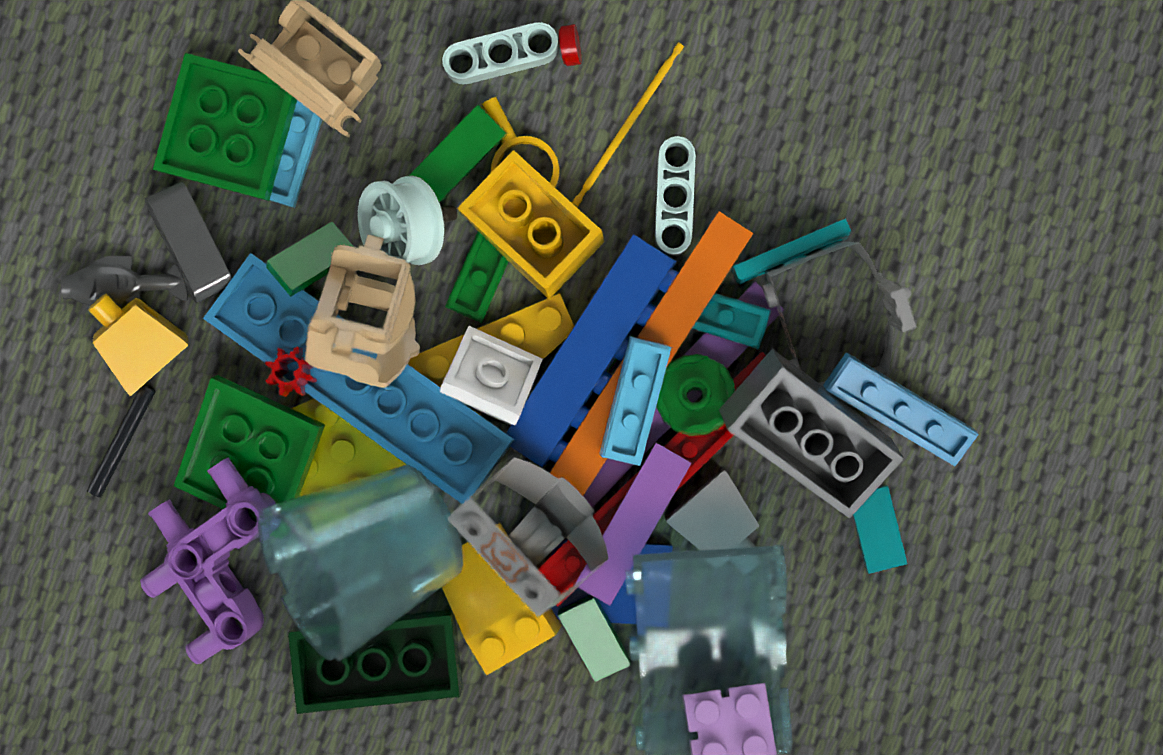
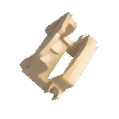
[238,0,382,137]
[305,235,420,388]

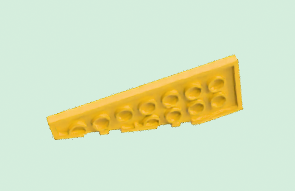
[291,293,574,530]

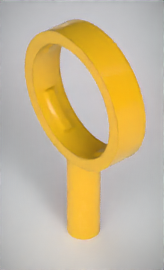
[482,97,560,188]

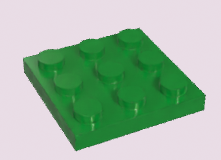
[153,53,297,201]
[173,375,325,536]

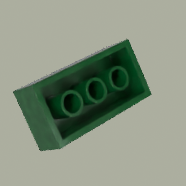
[288,610,463,714]

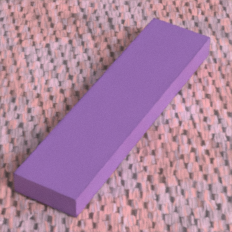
[575,443,691,606]

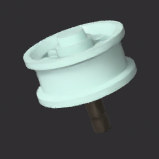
[358,176,457,265]

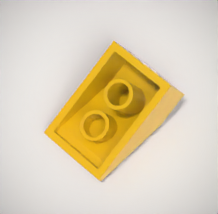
[457,150,605,300]
[431,523,562,676]

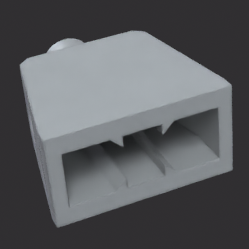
[665,468,762,569]

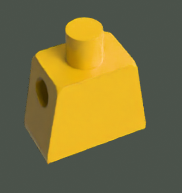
[88,294,188,396]

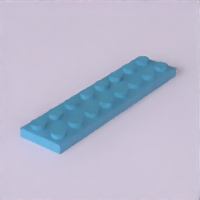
[203,253,514,504]

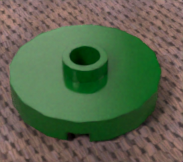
[656,354,735,436]

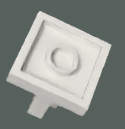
[439,326,543,425]

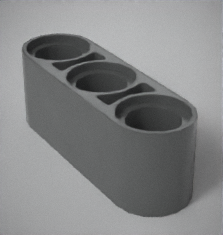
[144,182,232,303]

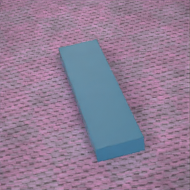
[823,352,979,466]

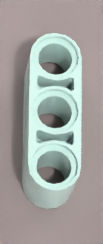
[442,22,559,84]
[654,136,696,257]

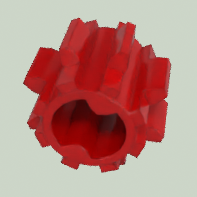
[265,346,317,397]

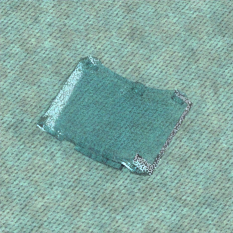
[625,545,793,755]

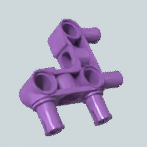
[140,457,278,664]

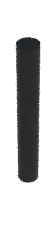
[87,385,156,498]

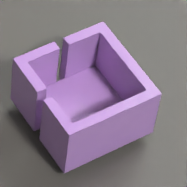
[682,683,777,755]

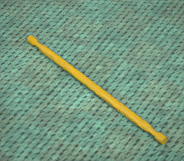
[571,42,684,207]

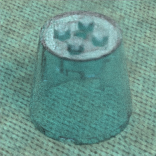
[258,465,463,661]

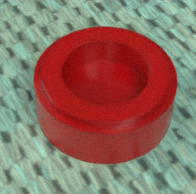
[559,24,582,67]

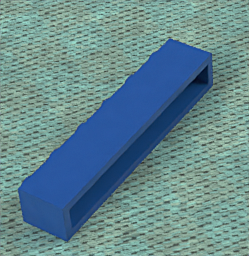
[506,234,678,467]

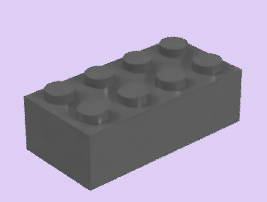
[719,349,904,518]

